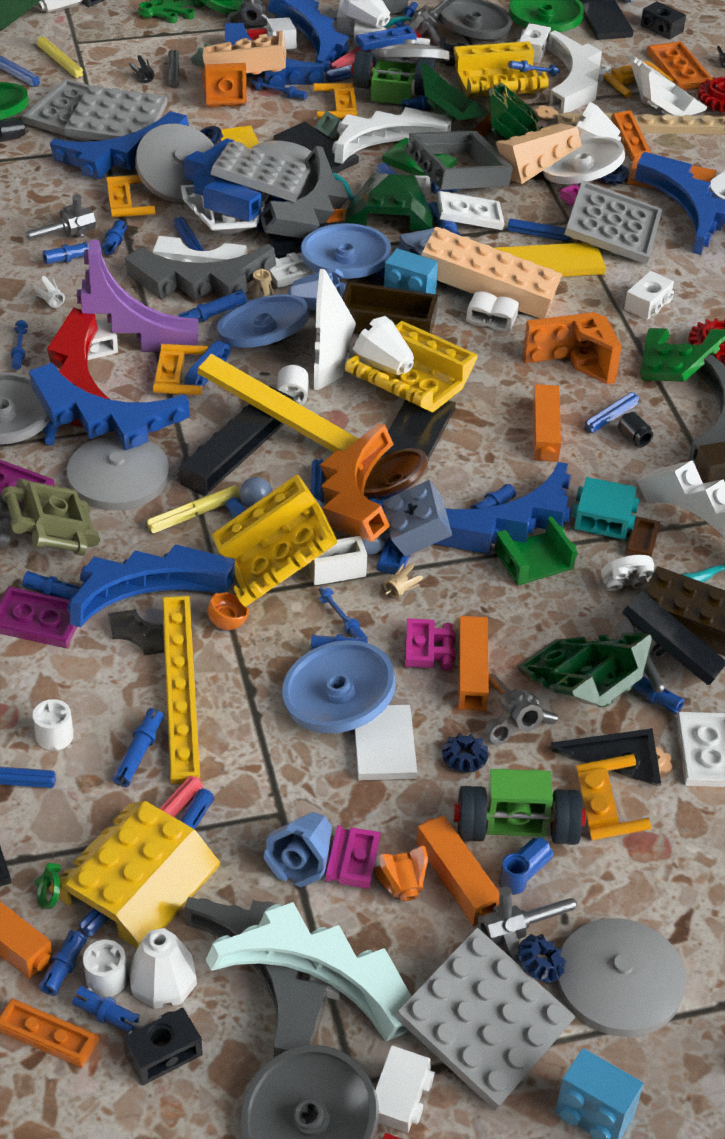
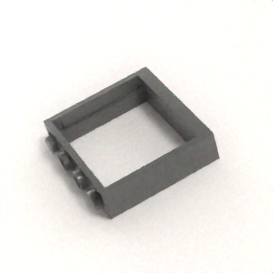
[406,131,513,190]

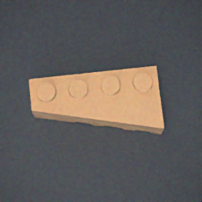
[203,30,286,74]
[496,123,581,184]

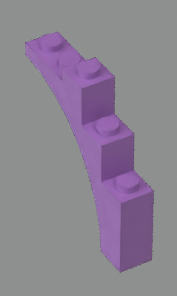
[77,240,198,352]

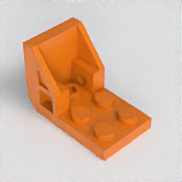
[201,63,247,107]
[522,312,622,384]

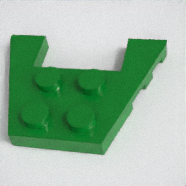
[640,328,725,382]

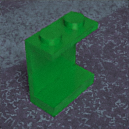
[494,517,578,586]

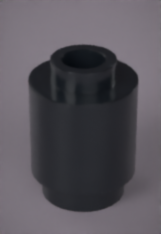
[0,118,25,141]
[618,412,653,447]

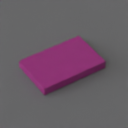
[0,587,77,648]

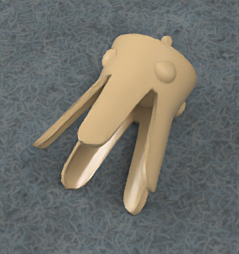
[251,269,274,299]
[384,563,423,599]

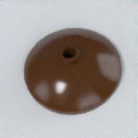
[364,448,428,498]

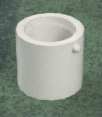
[277,365,309,405]
[33,699,74,751]
[83,940,128,998]

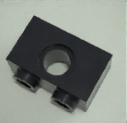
[641,1,686,40]
[123,1007,203,1086]

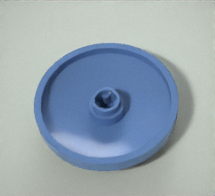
[301,223,391,279]
[217,294,310,348]
[282,640,396,733]

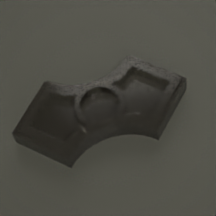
[108,609,165,656]

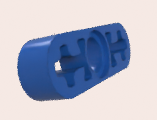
[185,340,231,386]

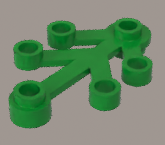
[138,0,205,23]

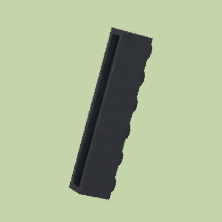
[179,386,294,497]

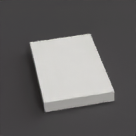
[436,191,505,230]
[354,705,417,781]
[676,712,725,787]

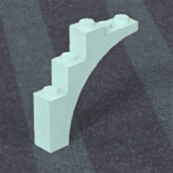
[206,902,412,1042]

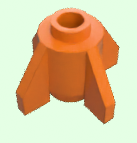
[374,846,428,902]

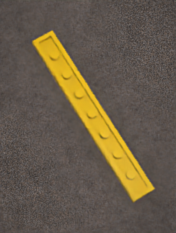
[197,354,359,452]
[162,596,200,785]

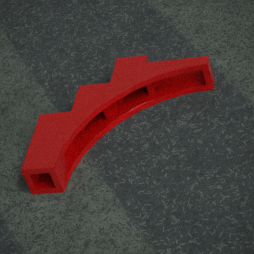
[47,307,111,427]

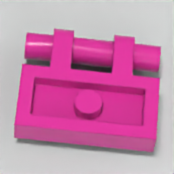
[405,618,456,671]

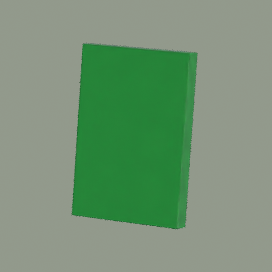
[382,137,457,182]

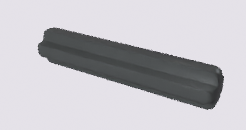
[168,50,179,87]

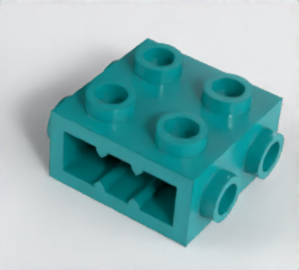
[571,477,640,540]

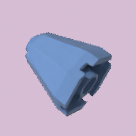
[288,269,346,312]
[263,812,332,887]

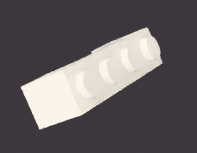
[153,236,247,263]

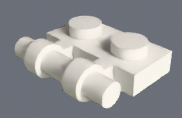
[268,252,316,288]

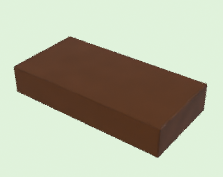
[624,516,661,557]

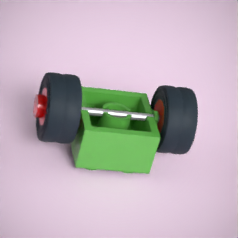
[351,51,435,106]
[453,768,586,845]

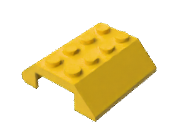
[454,41,549,99]
[345,321,477,412]
[211,474,338,607]
[49,801,220,949]

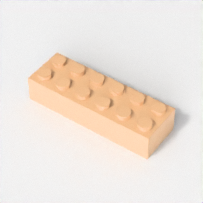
[421,227,562,319]

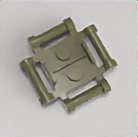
[2,478,100,556]

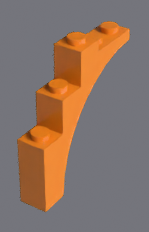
[320,423,394,542]

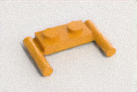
[604,61,673,98]
[314,83,358,120]
[106,175,155,218]
[153,344,209,395]
[576,754,652,841]

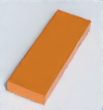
[611,110,651,162]
[0,998,99,1068]

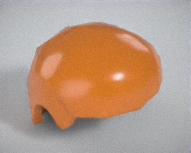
[207,592,249,631]

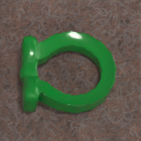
[35,863,61,909]

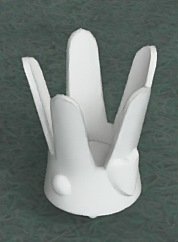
[33,276,65,308]

